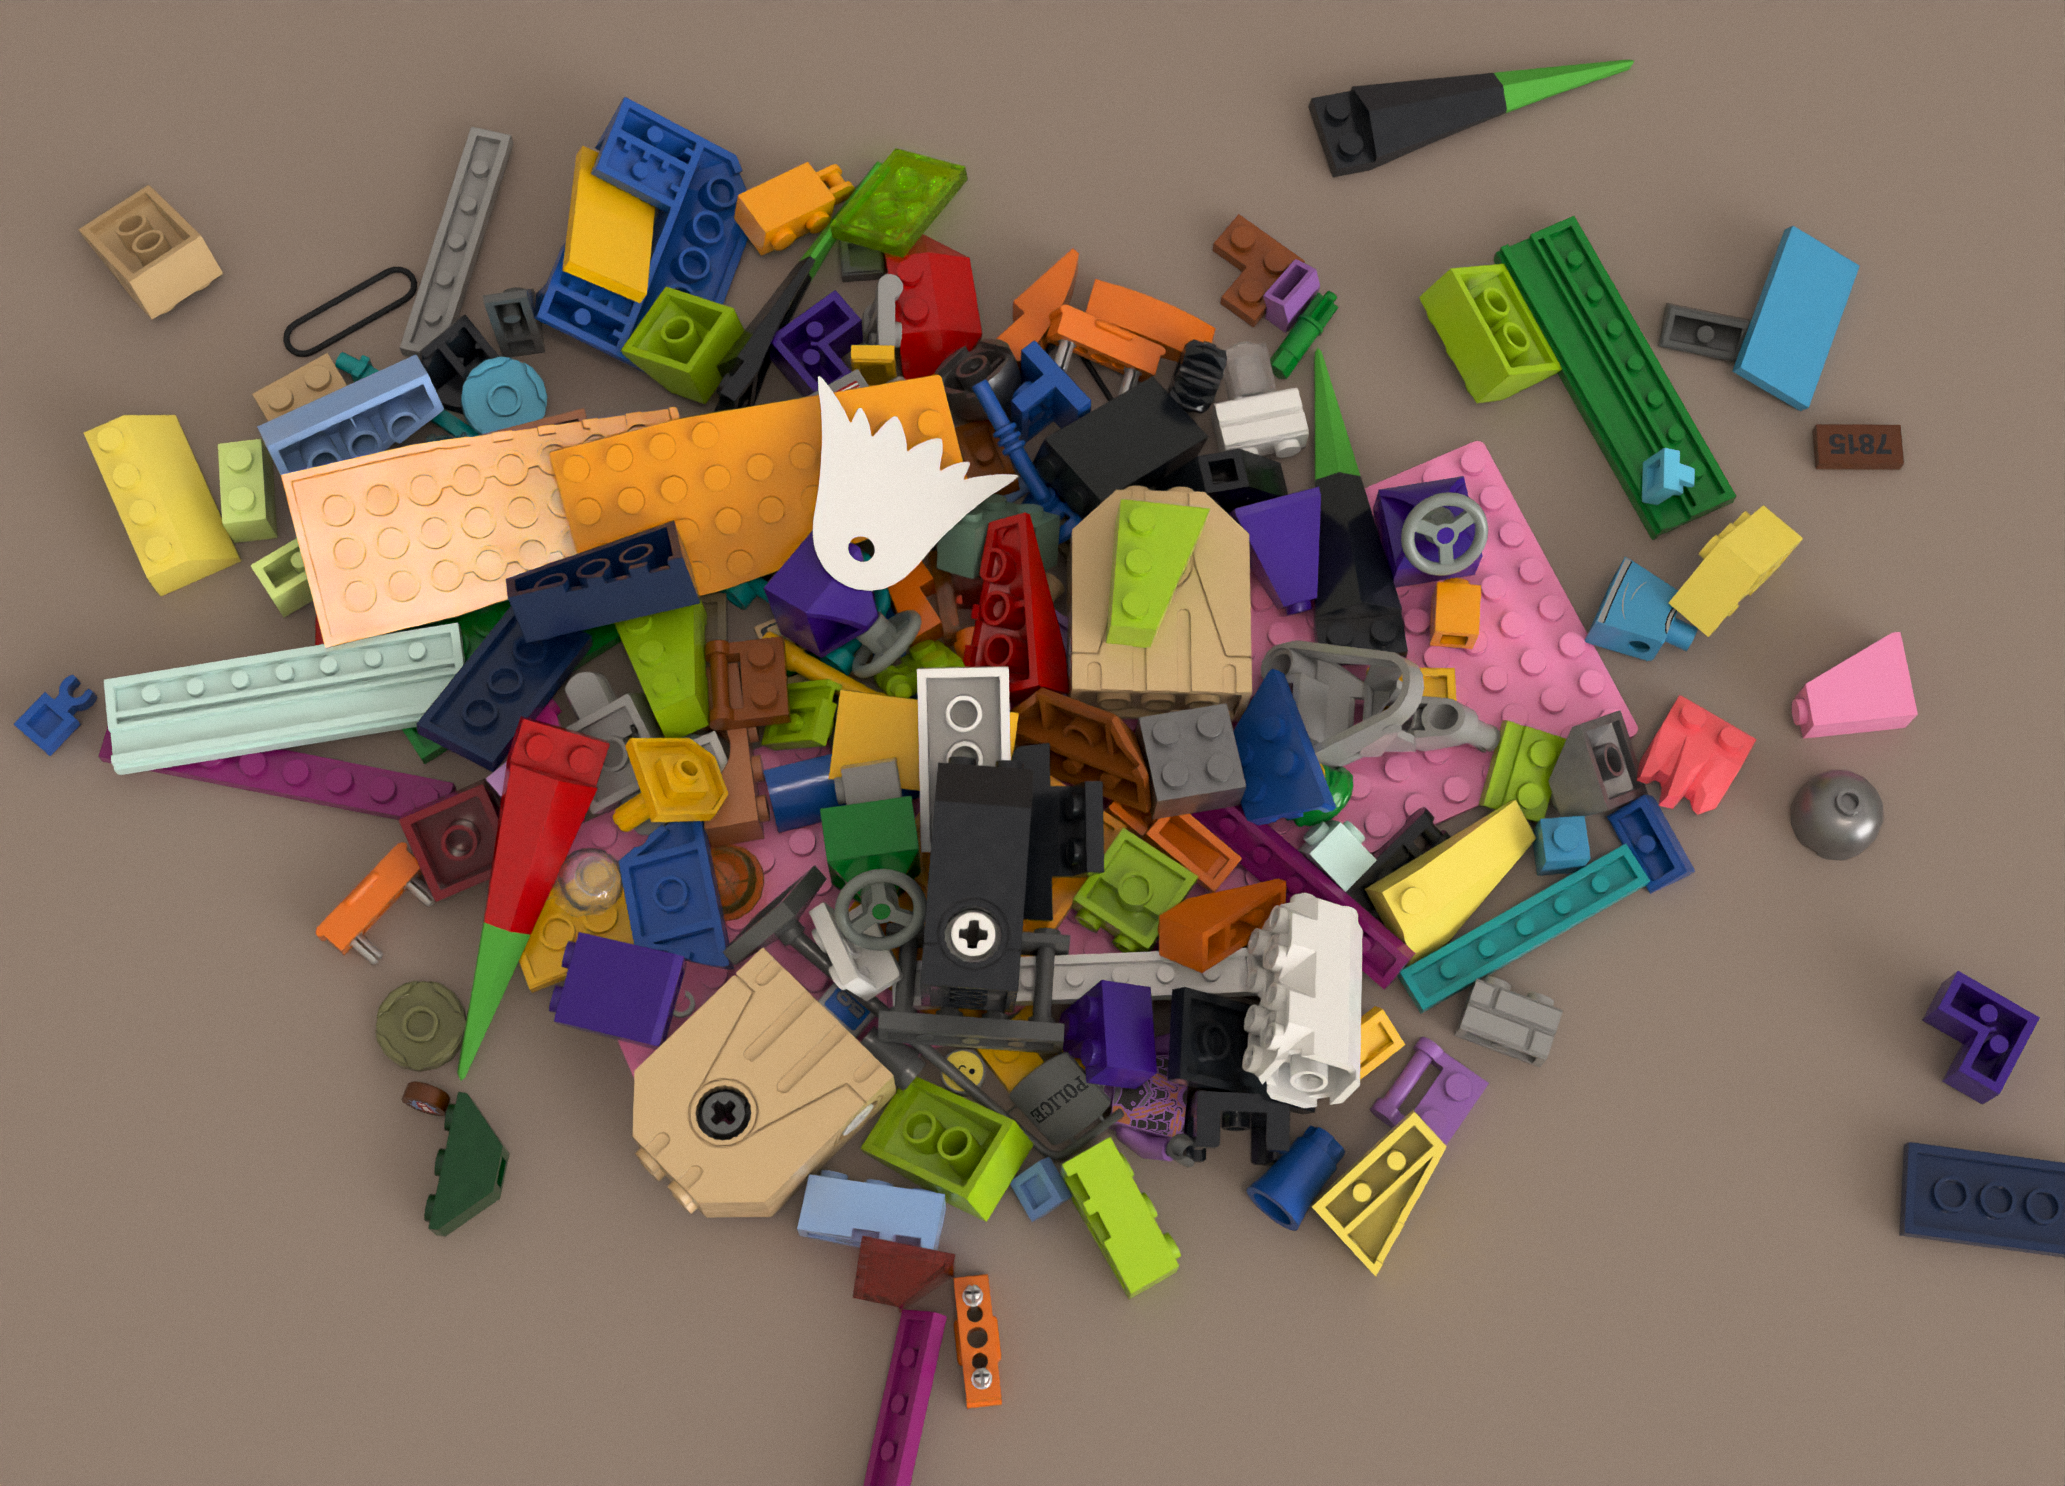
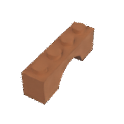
[699,662,770,848]

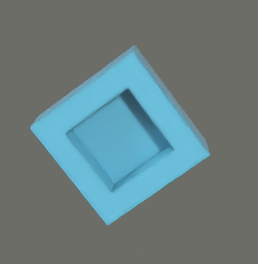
[1642,448,1695,505]

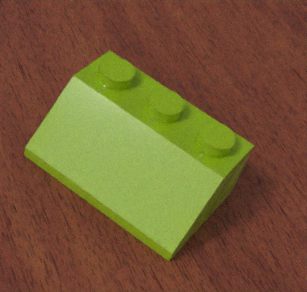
[1419,264,1562,404]

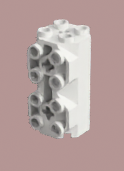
[1242,893,1363,1108]

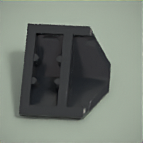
[420,315,500,415]

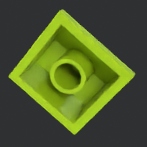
[621,287,745,404]

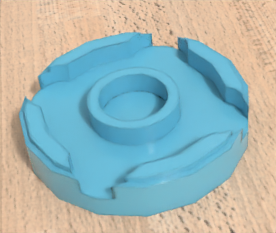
[461,356,548,435]

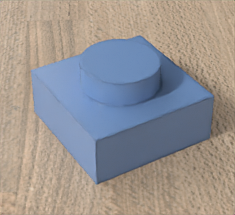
[1010,1157,1073,1222]

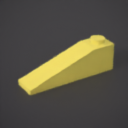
[1365,800,1536,966]

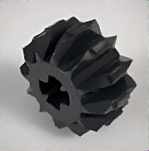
[1168,339,1227,414]

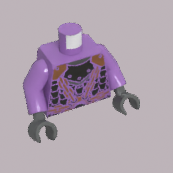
[1097,1033,1195,1168]

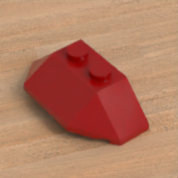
[881,234,982,380]

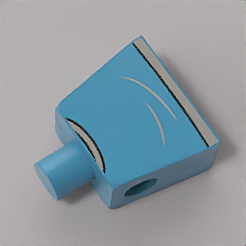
[1585,557,1698,661]

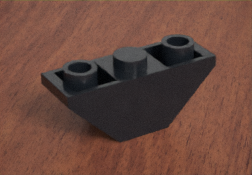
[1155,449,1288,514]

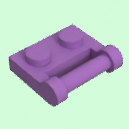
[1370,1036,1489,1145]

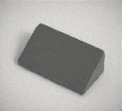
[1658,303,1751,362]

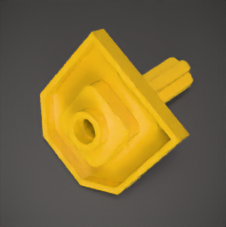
[612,738,728,832]

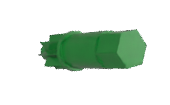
[1266,291,1339,379]

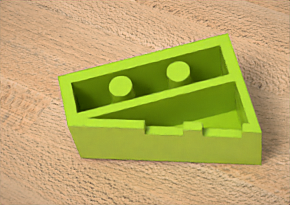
[1060,1137,1181,1300]

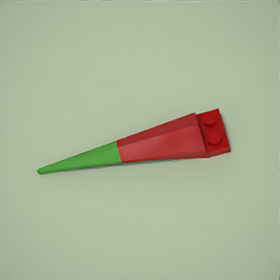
[457,716,610,1081]

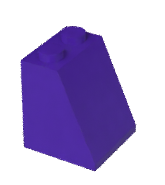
[549,932,687,1050]

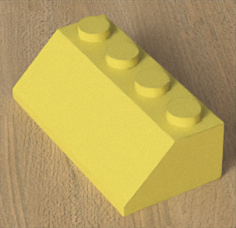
[84,415,241,597]

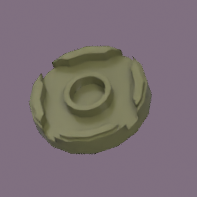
[375,981,467,1072]

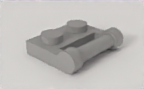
[862,274,903,348]

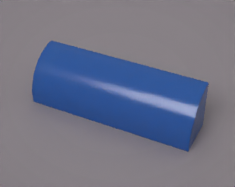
[763,754,920,833]

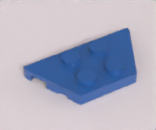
[1233,669,1336,825]
[618,821,734,970]

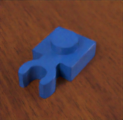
[14,674,97,756]

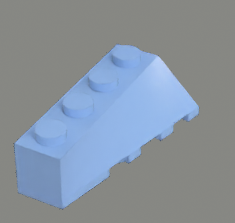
[257,355,444,475]

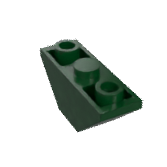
[424,1092,510,1237]

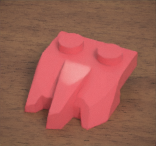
[1636,695,1757,815]

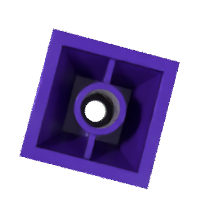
[1229,487,1321,616]

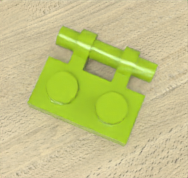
[873,640,965,698]

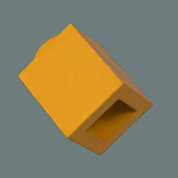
[1429,578,1481,649]

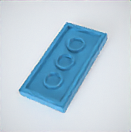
[1732,225,1860,411]

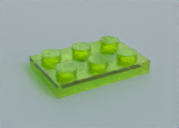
[830,148,968,258]

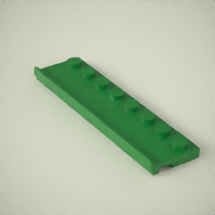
[1494,216,1737,540]

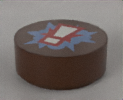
[401,1081,451,1116]

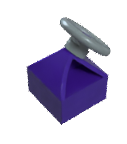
[1373,476,1488,588]
[764,530,921,678]

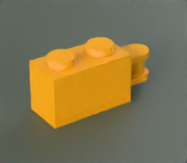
[734,162,855,256]

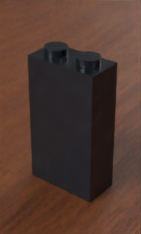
[1032,376,1209,520]

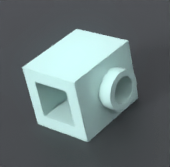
[1298,819,1377,892]

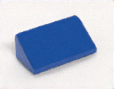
[1607,795,1695,894]

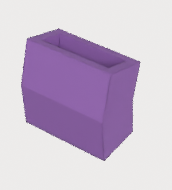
[1263,259,1320,333]

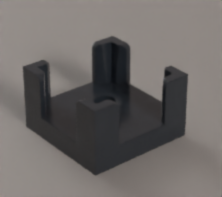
[1183,1091,1290,1166]

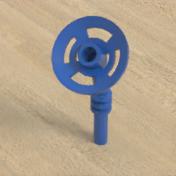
[972,379,1082,545]

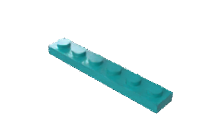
[1397,844,1650,1014]

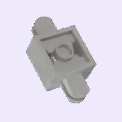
[565,672,670,835]

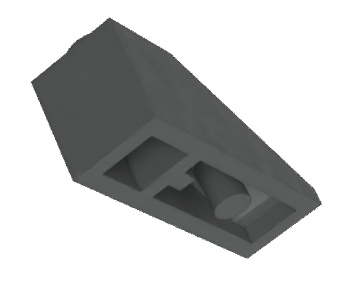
[483,287,545,358]

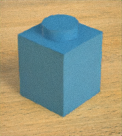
[1533,816,1591,876]

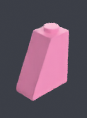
[1792,632,1918,739]

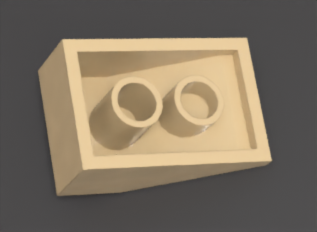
[78,185,223,320]

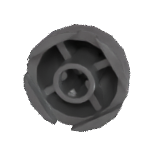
[935,339,1021,421]
[1791,770,1884,861]

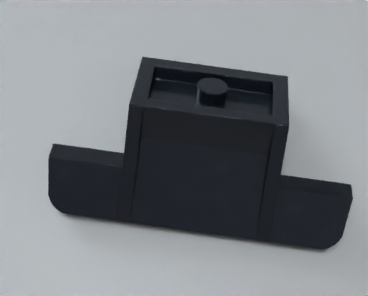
[1012,743,1104,922]

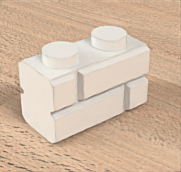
[1211,387,1309,458]

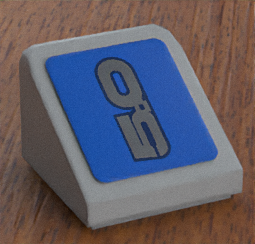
[818,982,875,1038]

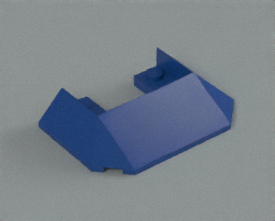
[535,97,748,374]

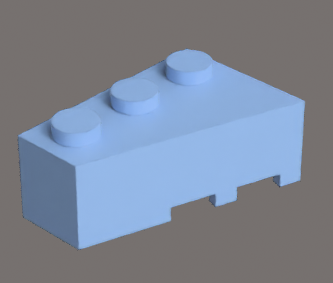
[797,1170,946,1263]

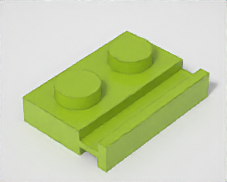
[761,679,842,751]
[1478,720,1567,823]

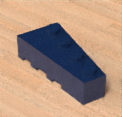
[506,520,700,643]

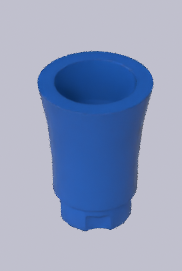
[1246,1125,1345,1231]

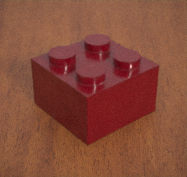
[398,779,500,902]

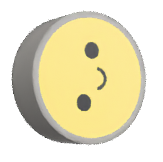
[940,1049,986,1097]

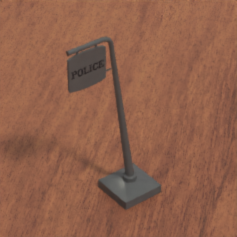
[723,865,1124,1160]

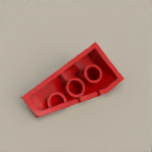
[963,512,1069,703]

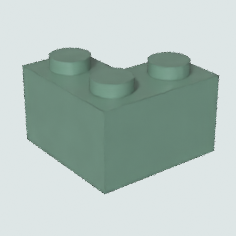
[937,494,1060,579]

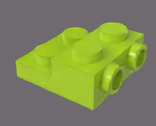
[1072,827,1198,953]

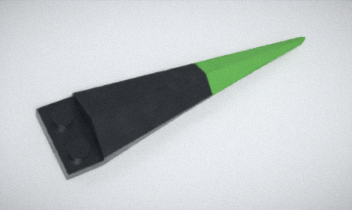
[1308,59,1634,177]
[714,161,887,412]
[1313,348,1408,666]

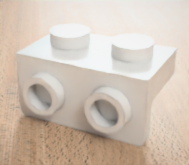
[809,902,903,1001]

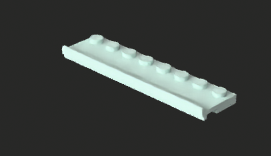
[104,623,465,775]

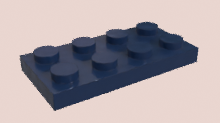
[416,607,592,772]
[1899,1142,2065,1258]

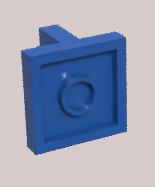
[1011,340,1091,443]

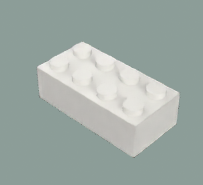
[917,666,1011,852]

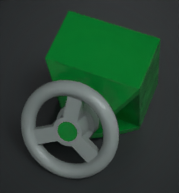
[820,796,927,951]

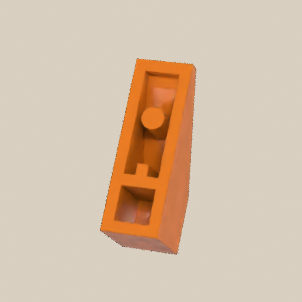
[1158,879,1286,973]

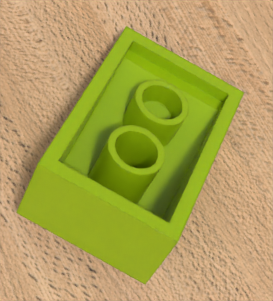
[860,1076,1034,1222]

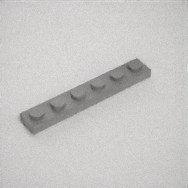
[400,127,513,359]

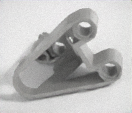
[1261,640,1500,770]

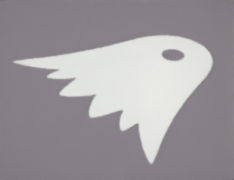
[813,376,1018,591]

